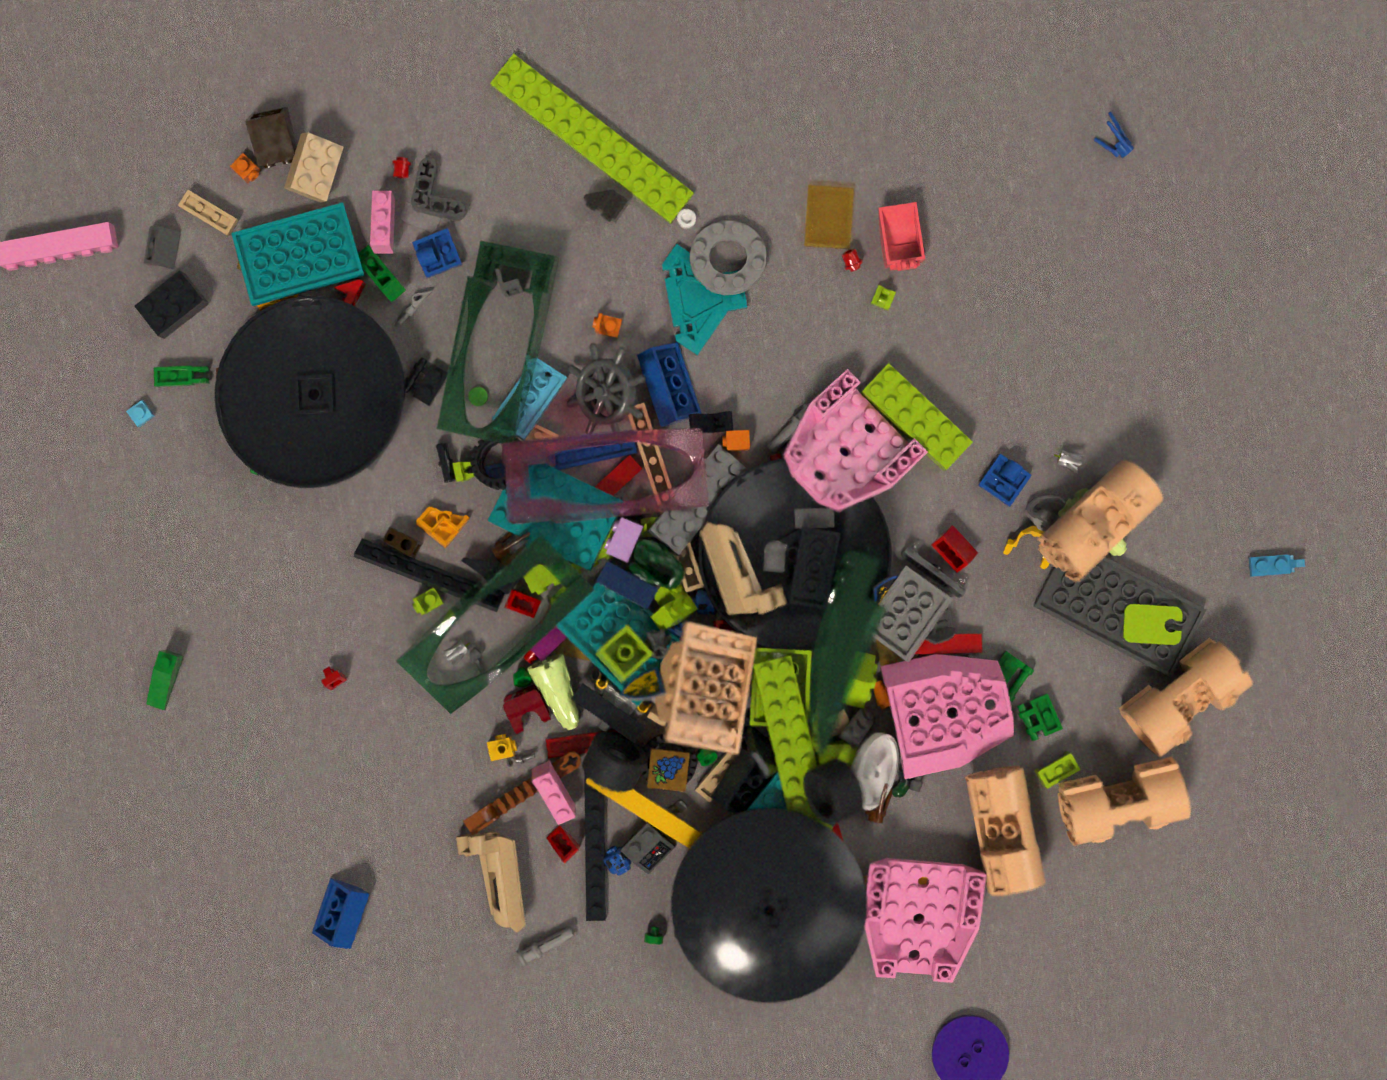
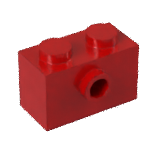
[931,525,978,573]

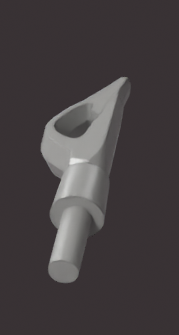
[398,291,433,325]

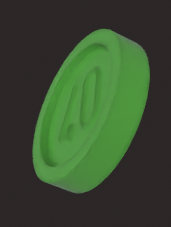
[469,387,488,406]

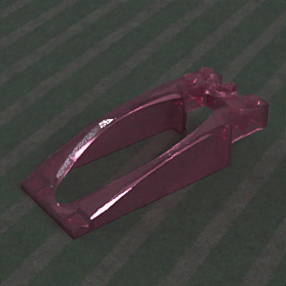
[502,429,709,524]

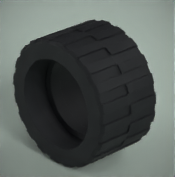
[582,731,647,792]
[803,758,865,825]

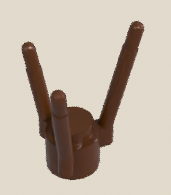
[492,532,533,561]
[865,783,893,823]

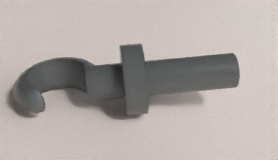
[506,753,535,767]

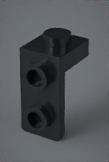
[689,411,733,433]

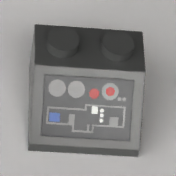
[620,822,675,875]

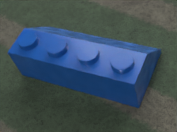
[637,342,702,427]

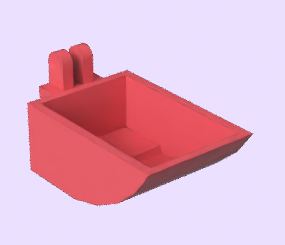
[878,202,925,271]

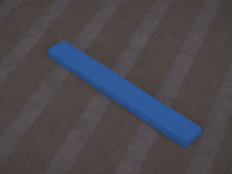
[484,434,638,479]

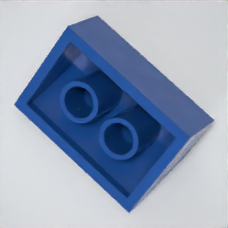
[312,878,369,949]

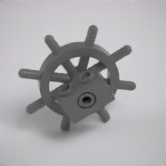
[567,343,645,440]

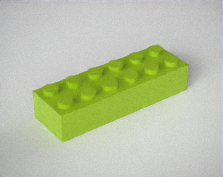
[861,363,973,471]

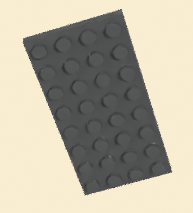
[1033,557,1206,678]

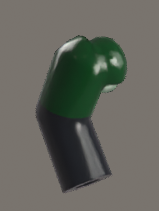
[892,770,910,798]

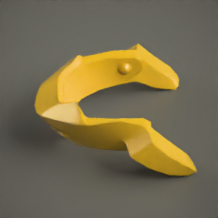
[1003,526,1050,570]

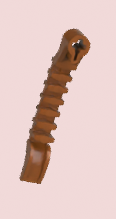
[463,751,582,836]

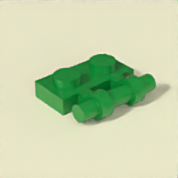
[1017,693,1063,741]

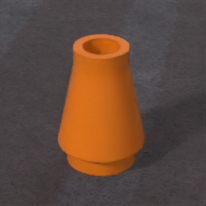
[873,680,890,710]

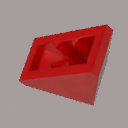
[505,589,541,618]
[546,825,580,863]

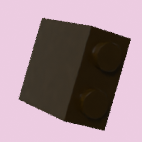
[245,107,297,168]

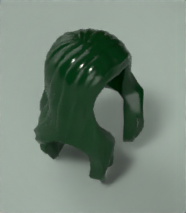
[628,540,685,589]

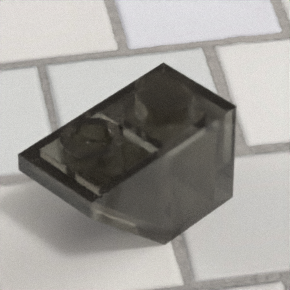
[583,190,629,223]

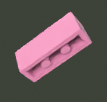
[370,191,395,254]
[532,761,576,825]

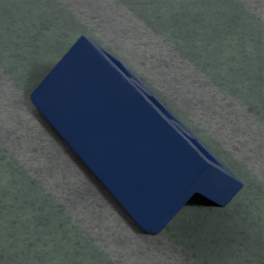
[596,561,658,609]

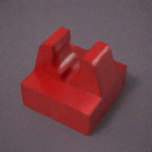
[321,666,347,690]

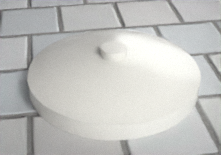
[852,733,899,810]

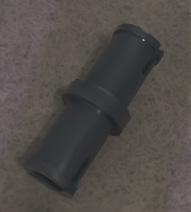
[436,443,456,483]

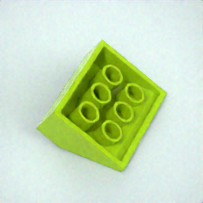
[750,648,812,726]

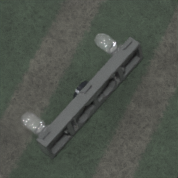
[900,538,970,599]

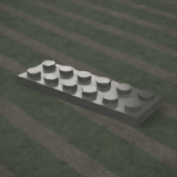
[648,444,747,556]

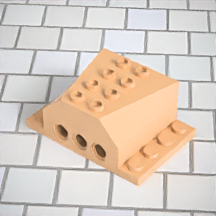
[655,622,757,754]

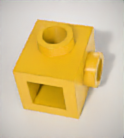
[487,734,517,761]

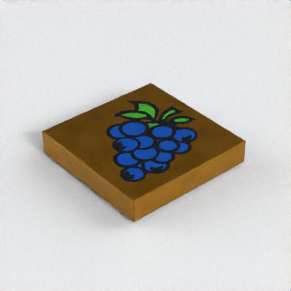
[647,748,690,792]

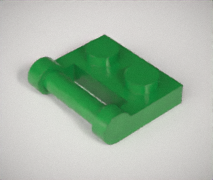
[998,651,1034,702]

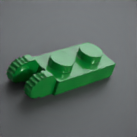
[153,365,209,387]

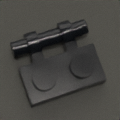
[405,357,450,406]

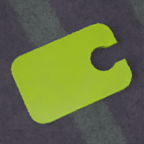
[1123,604,1183,645]

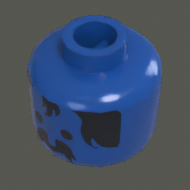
[692,590,717,615]
[603,845,632,876]

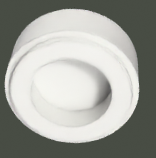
[677,209,696,229]

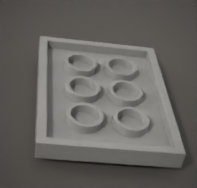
[862,566,953,662]

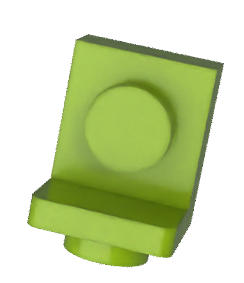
[412,588,444,615]

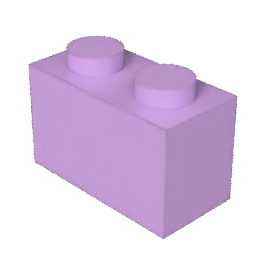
[604,517,643,562]

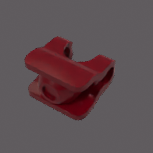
[503,684,551,734]

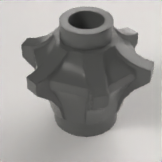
[642,629,672,658]

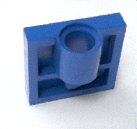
[412,228,463,279]
[978,454,1032,507]

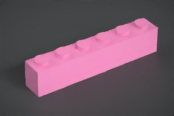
[0,222,118,271]

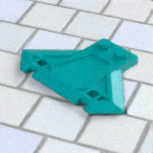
[662,243,748,356]

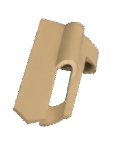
[701,522,788,614]
[456,832,525,933]

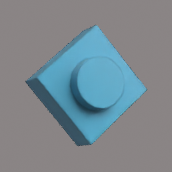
[126,400,155,427]

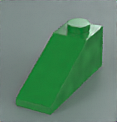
[358,245,406,302]
[146,650,184,710]

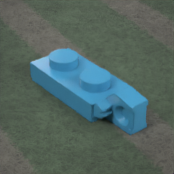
[1249,554,1305,577]

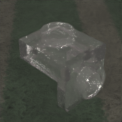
[763,541,788,572]

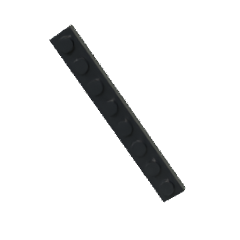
[354,538,505,612]
[584,772,606,921]

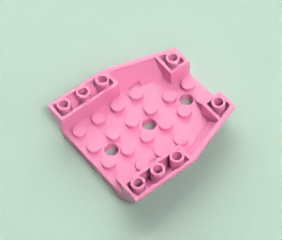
[784,369,928,511]
[880,654,1014,779]
[865,858,986,983]

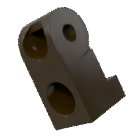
[383,527,423,558]

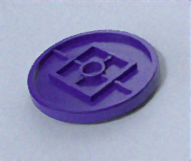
[931,1015,1009,1080]

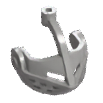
[1025,495,1066,531]

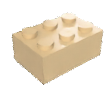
[284,132,343,202]

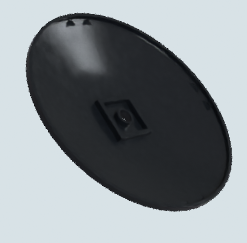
[215,296,405,488]
[699,458,892,650]
[671,808,867,1003]

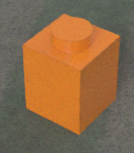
[722,430,750,451]

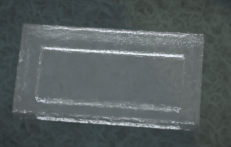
[399,201,442,234]
[794,508,834,528]

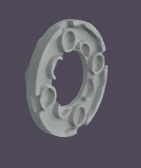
[690,221,766,295]

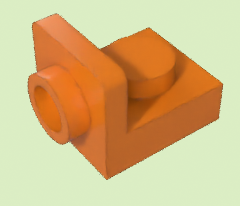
[230,153,261,183]
[592,313,622,339]

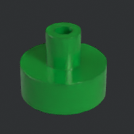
[513,667,533,687]
[697,747,717,766]
[644,926,664,945]

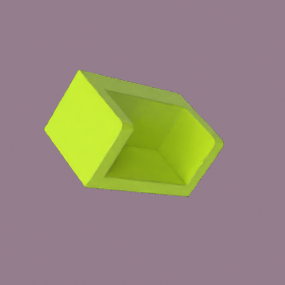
[1034,751,1081,789]

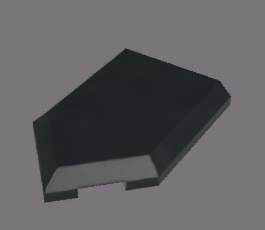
[743,726,776,778]

